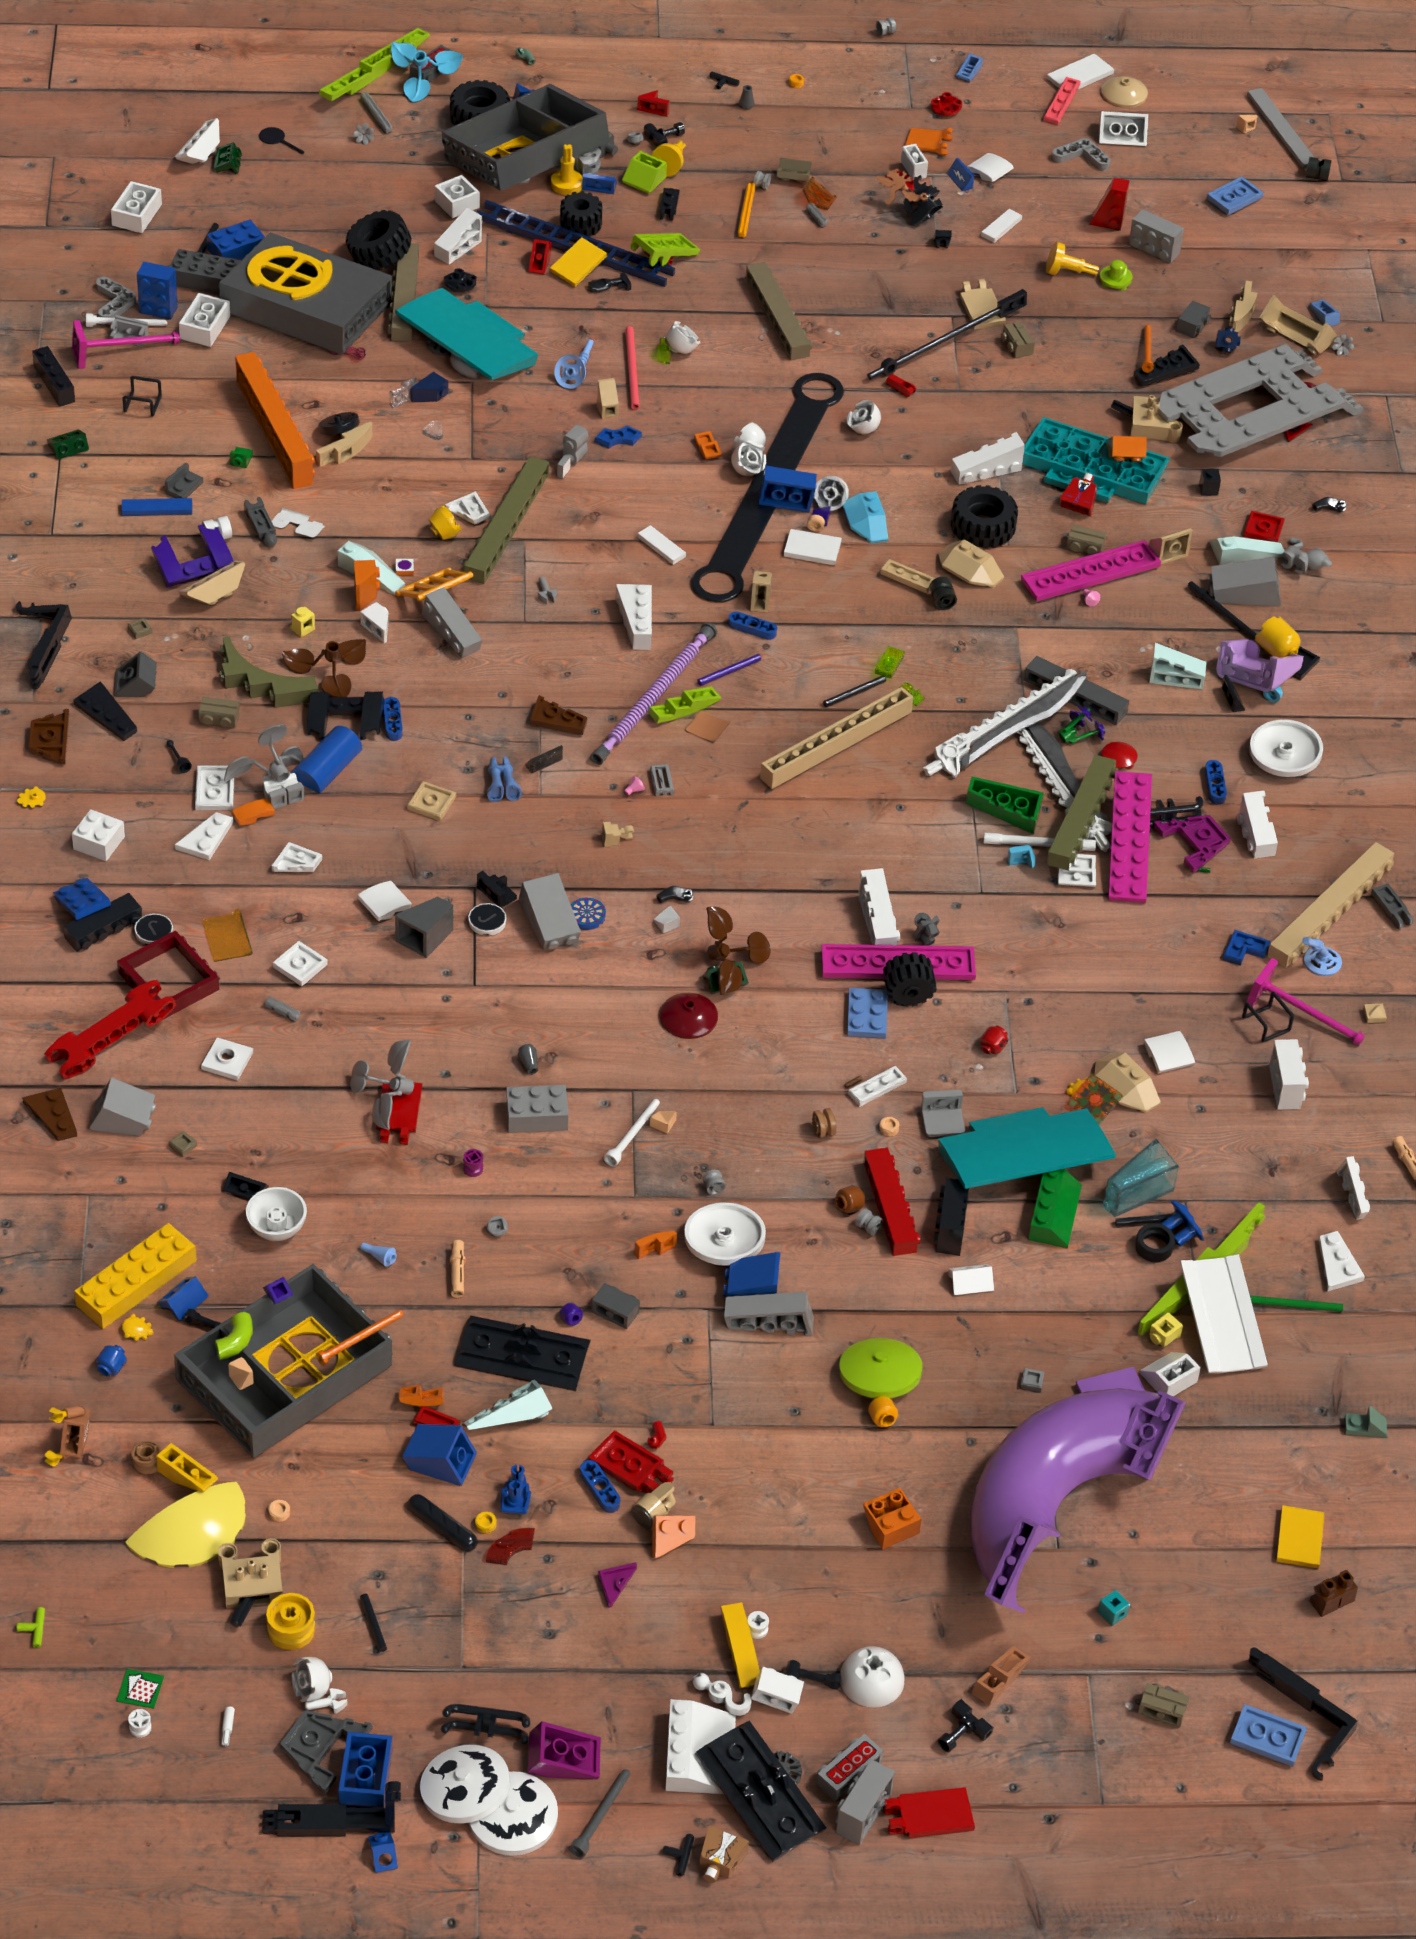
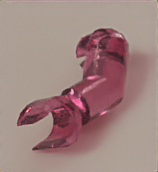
[330,347,366,360]

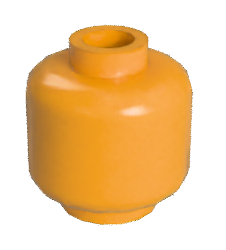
[868,1397,898,1427]

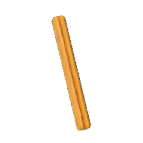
[738,183,755,238]

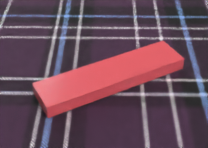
[1043,77,1081,125]

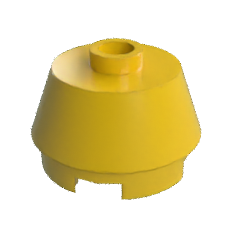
[428,505,462,540]

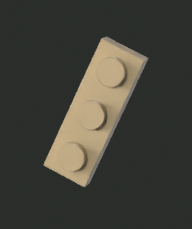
[881,559,935,594]

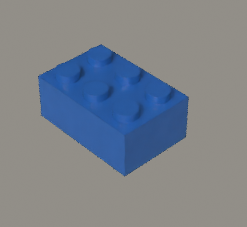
[207,219,265,261]
[137,262,178,320]
[758,466,817,513]
[339,1732,393,1808]

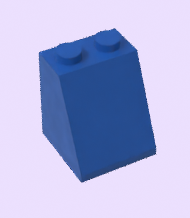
[723,1252,781,1297]
[402,1424,477,1486]

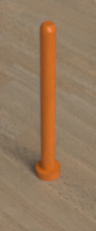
[1142,325,1154,373]
[316,1310,404,1366]

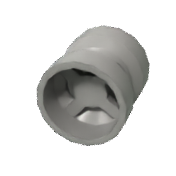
[876,17,896,36]
[855,1208,883,1236]

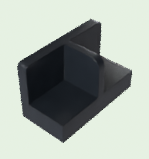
[477,871,517,908]

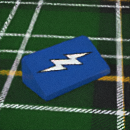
[947,158,974,191]

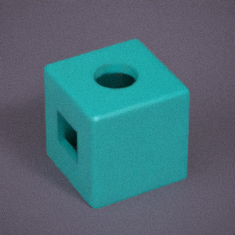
[1098,1590,1130,1626]

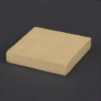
[407,781,456,821]

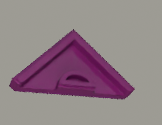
[598,1562,637,1608]

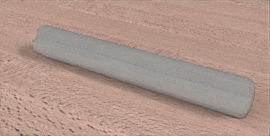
[361,92,392,133]

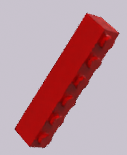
[863,1147,920,1256]

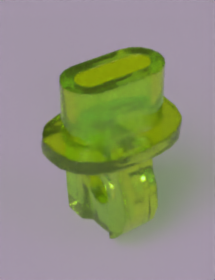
[657,338,671,364]
[899,682,925,706]

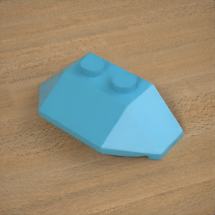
[842,491,888,543]

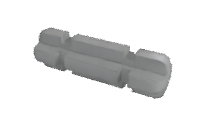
[806,203,828,227]
[265,996,300,1021]

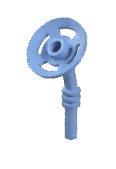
[554,339,594,389]
[1302,937,1342,976]

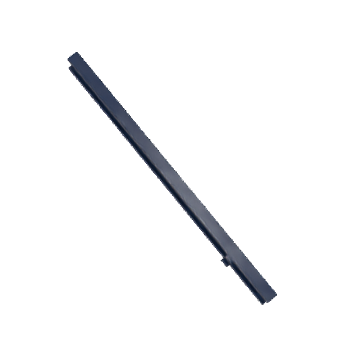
[476,200,675,287]

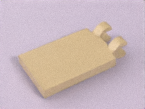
[960,279,1006,330]

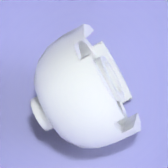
[667,321,700,354]
[847,400,881,434]
[732,422,766,452]
[731,441,766,477]
[814,476,849,511]
[292,1657,332,1702]

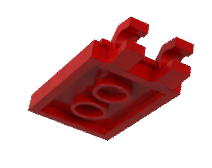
[376,1080,423,1145]
[588,1430,674,1493]
[883,1787,975,1838]

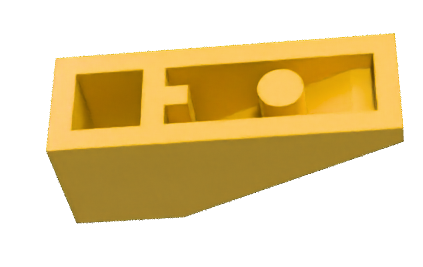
[156,1443,218,1492]

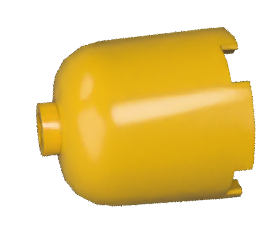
[1255,616,1301,658]

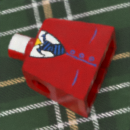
[1060,473,1097,516]

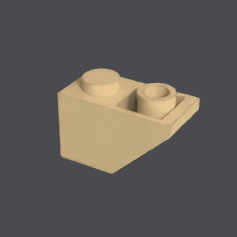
[597,378,619,419]

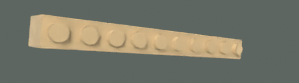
[760,687,913,789]
[1267,842,1394,968]

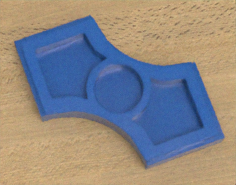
[595,426,642,449]

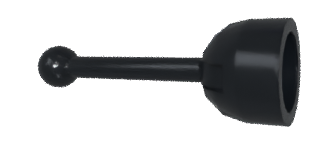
[166,740,192,773]

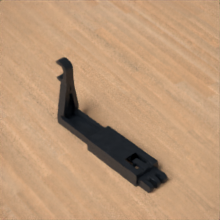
[16,601,72,689]
[1249,1647,1358,1781]
[262,1781,401,1837]

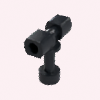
[644,122,685,147]
[938,1699,994,1753]

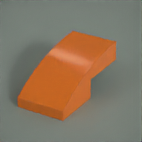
[694,431,722,459]
[231,798,275,826]
[634,1231,677,1259]
[399,1384,444,1406]

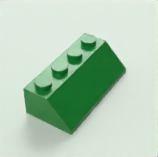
[1028,1169,1082,1248]

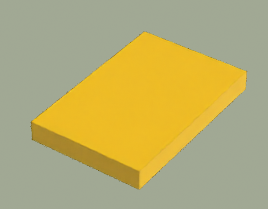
[550,237,607,287]
[1276,1505,1325,1569]

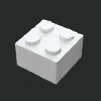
[435,175,480,218]
[72,809,125,861]

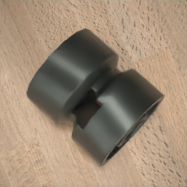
[1306,157,1332,181]
[929,577,957,610]

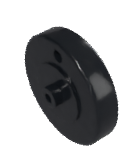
[318,412,360,435]

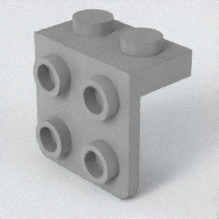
[921,1090,965,1137]

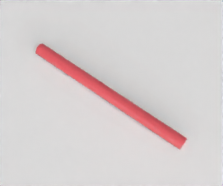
[625,326,640,410]

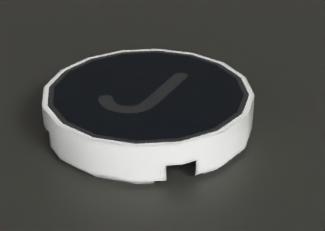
[468,903,506,936]
[135,914,173,945]

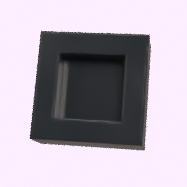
[934,230,952,248]

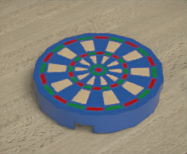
[571,897,606,930]

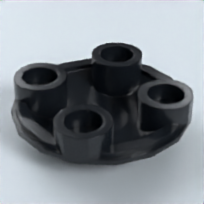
[444,268,477,292]

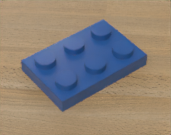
[53,878,111,920]

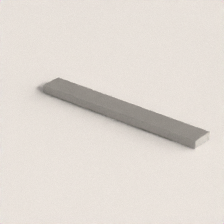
[1247,88,1314,169]

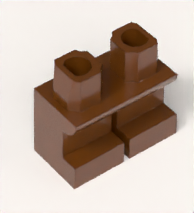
[1309,1570,1358,1617]

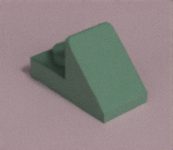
[1344,1406,1387,1438]

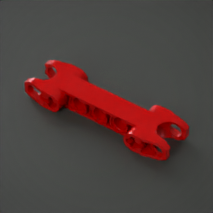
[44,980,176,1079]

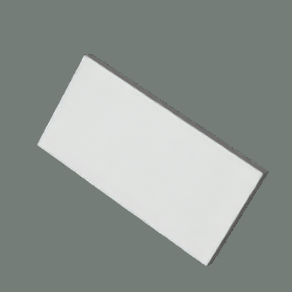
[1047,54,1114,89]

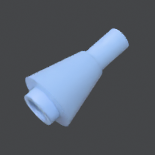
[361,1243,397,1267]

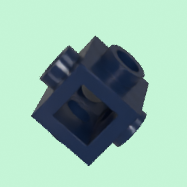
[1215,328,1241,352]

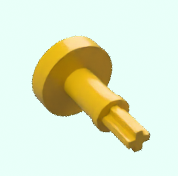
[651,140,686,177]
[551,144,583,196]
[1046,241,1099,275]

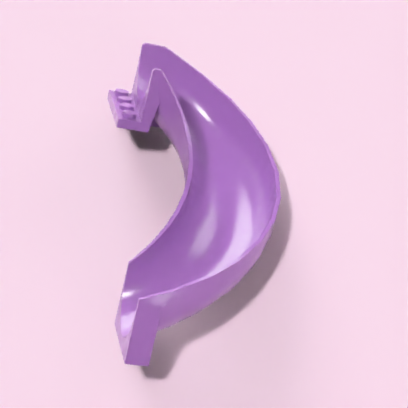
[970,1388,1186,1613]

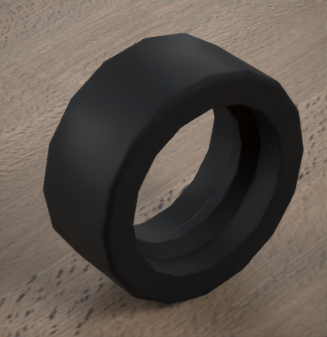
[1135,1223,1175,1262]

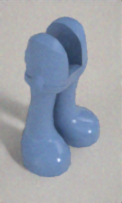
[487,756,522,802]

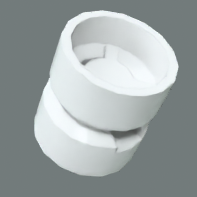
[202,516,232,540]

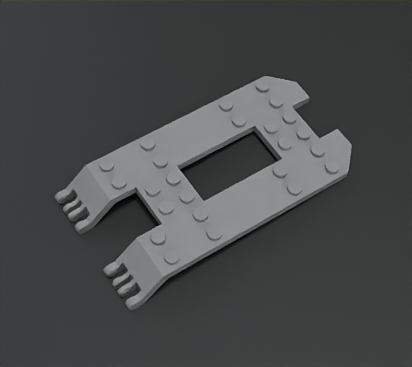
[1158,344,1364,457]

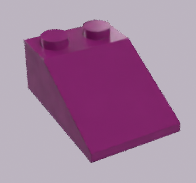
[528,1721,601,1779]

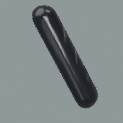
[407,1494,478,1552]

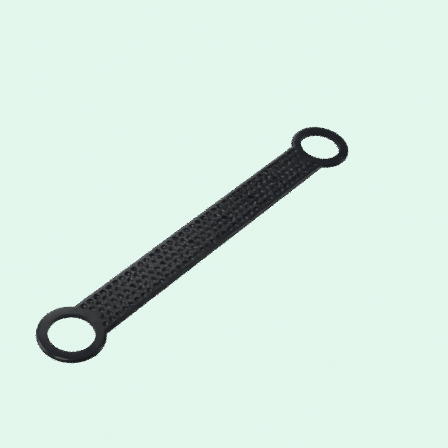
[691,373,844,602]

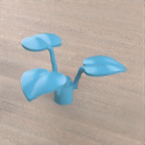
[391,42,463,102]

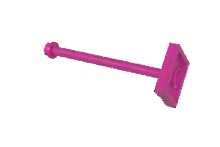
[72,320,180,369]
[1246,958,1365,1045]

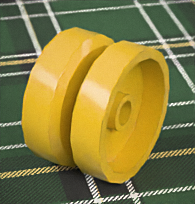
[266,1593,315,1650]

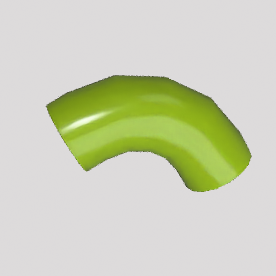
[215,1312,253,1361]

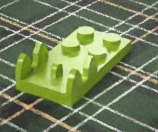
[631,233,701,267]

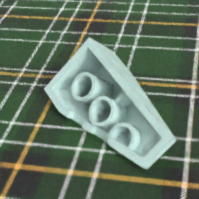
[1209,536,1285,565]
[338,541,405,595]
[464,1379,552,1430]

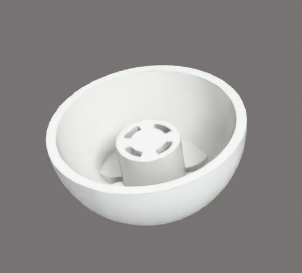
[246,1187,307,1241]
[840,1646,905,1707]

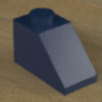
[410,372,449,402]

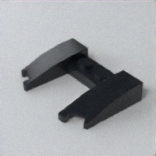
[307,691,385,740]

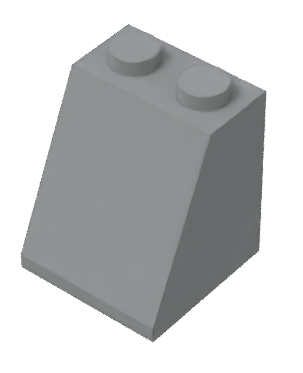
[89,1077,156,1136]

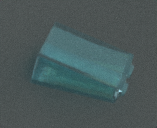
[1103,1139,1179,1218]

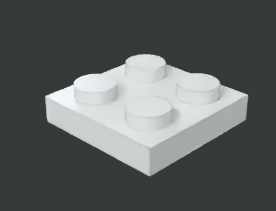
[273,941,328,986]

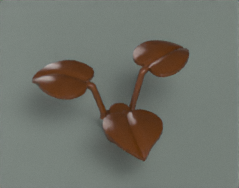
[282,639,366,697]
[706,907,771,995]

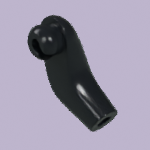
[1312,497,1346,512]
[656,886,694,903]

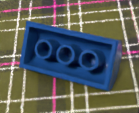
[290,726,362,793]

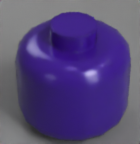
[560,1303,583,1326]

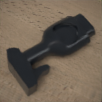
[588,273,631,292]

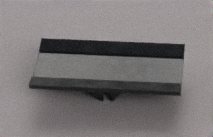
[455,1315,591,1391]
[695,1720,827,1862]

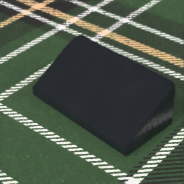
[1221,675,1245,713]
[222,1172,269,1200]

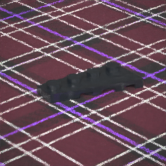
[1133,344,1200,386]
[73,681,137,741]

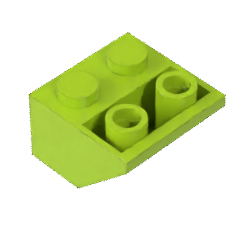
[622,151,667,194]

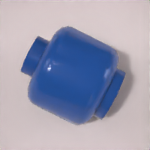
[95,1345,127,1377]

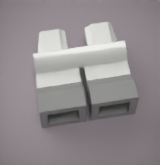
[263,772,304,809]

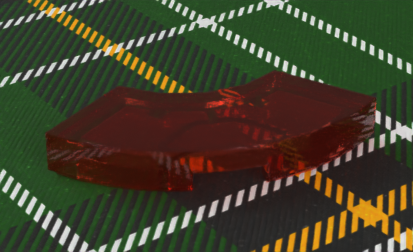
[486,1528,535,1565]

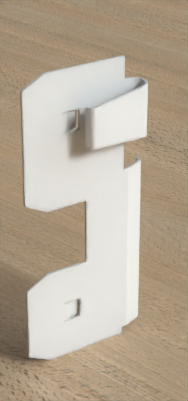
[272,508,325,538]

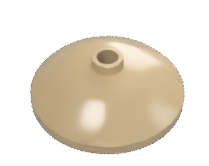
[1101,76,1148,108]

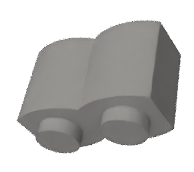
[562,424,588,466]

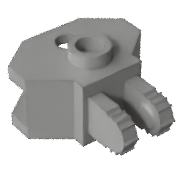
[574,147,601,176]

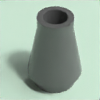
[739,85,754,110]
[518,1044,539,1074]

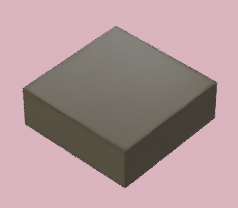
[128,618,152,639]
[169,1131,197,1157]

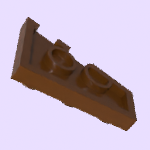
[530,695,587,735]
[22,1088,77,1141]

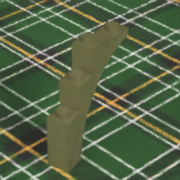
[219,636,318,708]

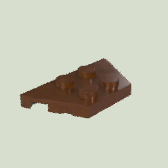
[29,709,69,765]

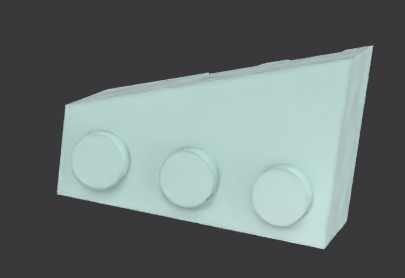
[1149,643,1206,690]

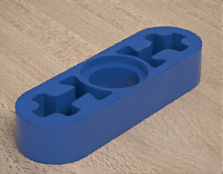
[728,612,777,640]
[383,697,403,741]
[1205,760,1227,804]
[580,1460,620,1513]

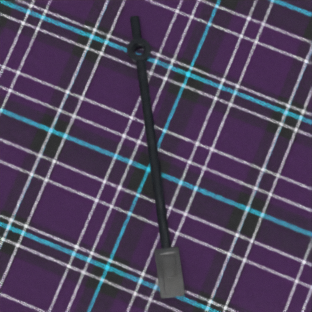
[867,289,1027,380]

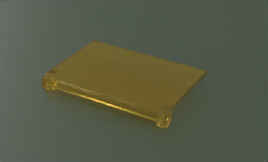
[202,909,253,962]

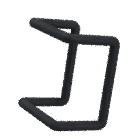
[122,376,162,416]
[1242,991,1294,1042]

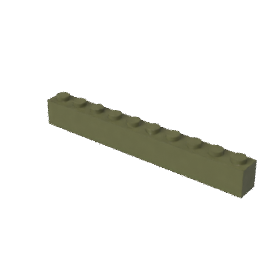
[463,456,549,584]

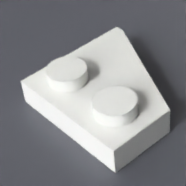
[445,491,490,525]
[272,842,322,872]

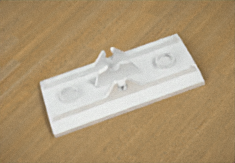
[1180,1254,1268,1373]

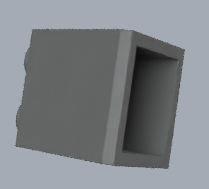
[395,897,453,958]

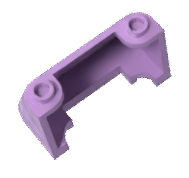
[1217,639,1304,692]

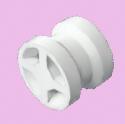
[747,1611,769,1639]
[128,1709,151,1737]

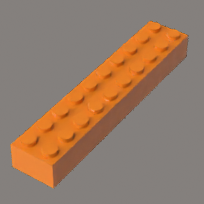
[235,351,315,489]

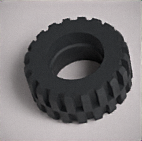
[450,80,510,126]
[346,210,412,270]
[950,485,1018,549]

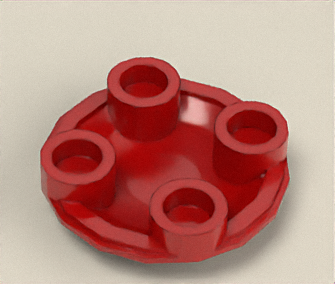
[931,92,962,116]
[1102,742,1138,769]

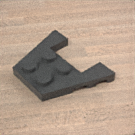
[280,1710,373,1794]

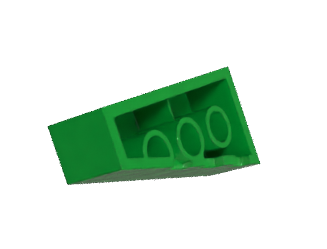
[966,776,1044,834]

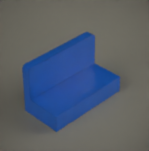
[582,173,617,194]
[157,1276,208,1320]

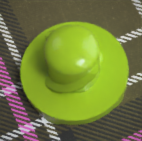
[1100,260,1133,291]

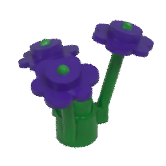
[1058,705,1105,744]

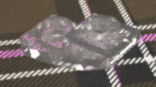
[389,378,418,408]

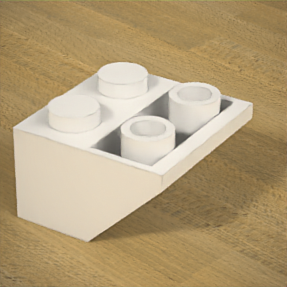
[1139,1352,1200,1396]

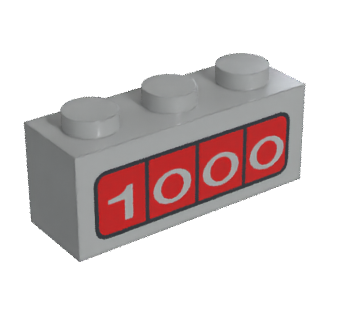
[816,1734,884,1802]

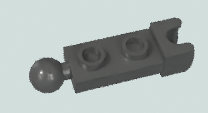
[244,497,277,547]

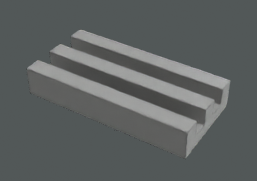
[650,764,674,796]

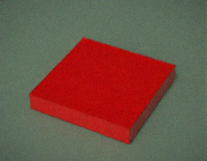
[1243,510,1285,543]

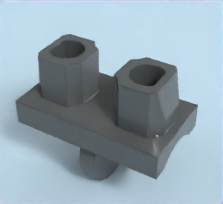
[913,913,940,946]

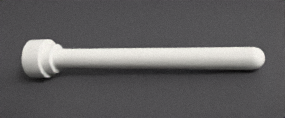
[86,313,167,327]
[604,1099,660,1167]

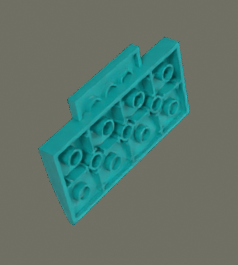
[395,288,538,380]
[1022,417,1170,504]
[938,1107,1116,1189]

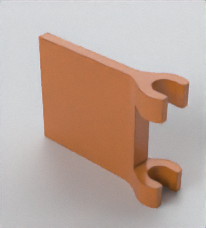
[905,128,953,156]

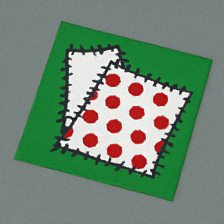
[117,1669,164,1708]

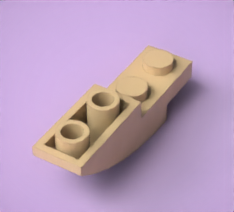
[1229,281,1257,332]
[316,421,373,467]

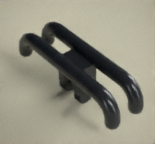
[1150,796,1203,827]
[441,1704,531,1744]

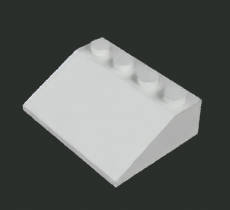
[665,1699,736,1794]

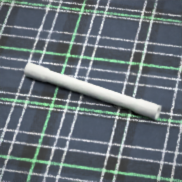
[984,832,1096,851]

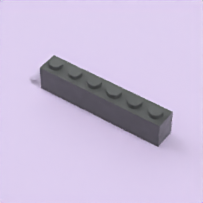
[1024,656,1129,726]

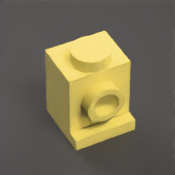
[290,607,315,638]
[1149,1313,1183,1347]

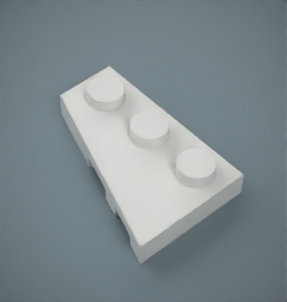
[175,812,233,860]
[1336,1156,1370,1220]
[1319,1231,1365,1292]

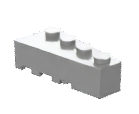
[421,587,482,658]
[724,1292,814,1336]

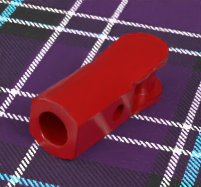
[886,374,916,397]

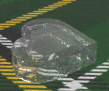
[422,421,443,440]

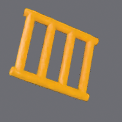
[395,567,473,601]

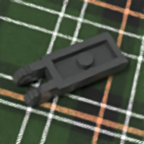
[1371,883,1413,929]

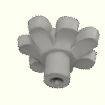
[353,123,374,145]
[1332,334,1354,356]

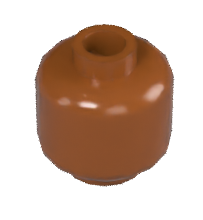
[835,1185,865,1214]

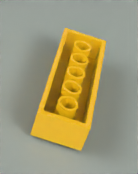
[74,1223,197,1329]

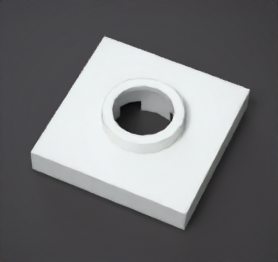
[201,1038,253,1081]

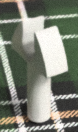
[305,1688,348,1714]

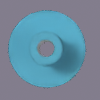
[1263,686,1283,703]

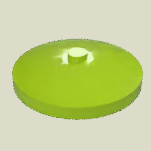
[839,1338,922,1398]

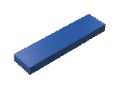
[122,498,192,516]

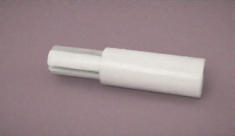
[221,1707,235,1747]

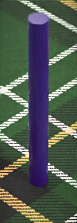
[697,654,761,686]

